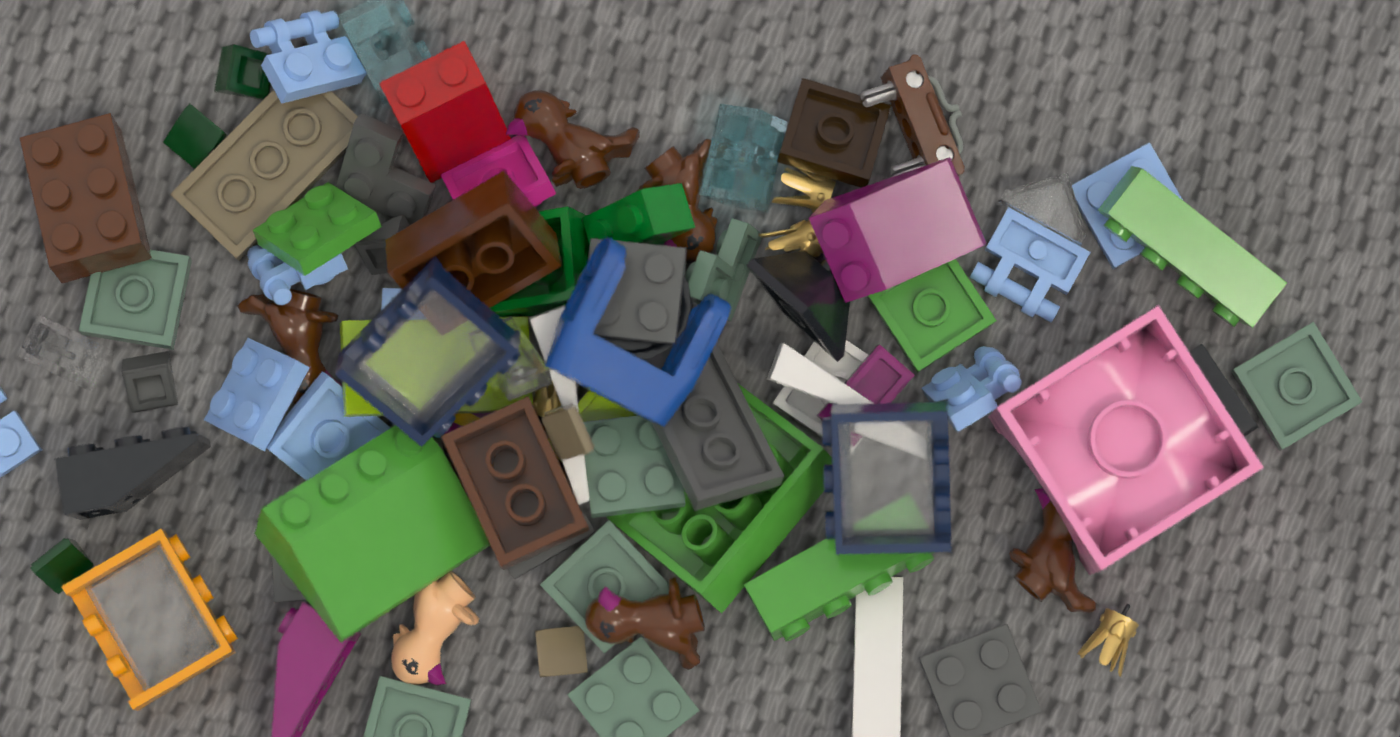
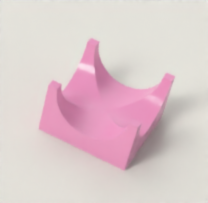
[988,305,1264,575]

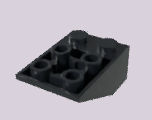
[55,427,211,520]

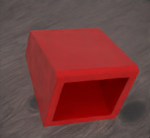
[379,40,512,183]

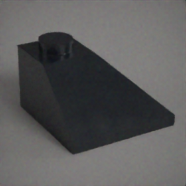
[746,251,850,362]

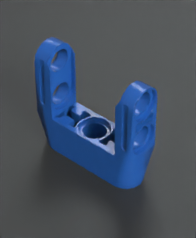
[545,237,730,427]

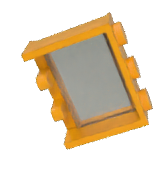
[61,529,238,711]

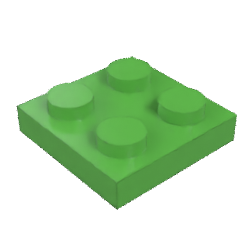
[253,182,382,276]
[867,259,996,373]

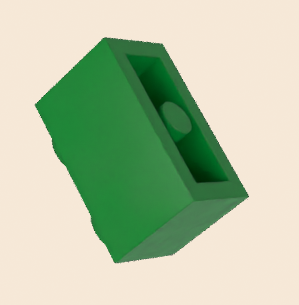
[582,183,695,245]

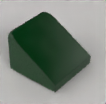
[214,44,271,100]
[163,103,227,169]
[30,538,94,594]

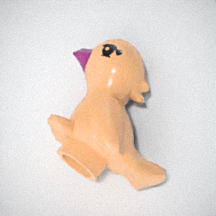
[391,571,479,686]

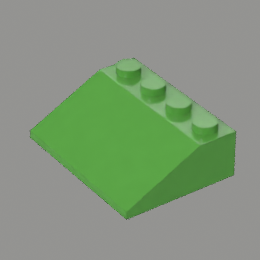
[606,384,833,614]
[255,425,490,642]

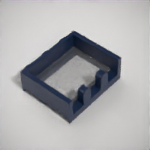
[335,257,520,447]
[822,399,951,554]

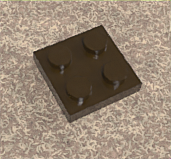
[777,78,891,188]

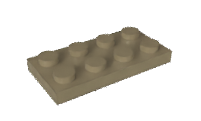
[170,90,358,261]

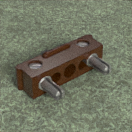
[861,54,965,177]

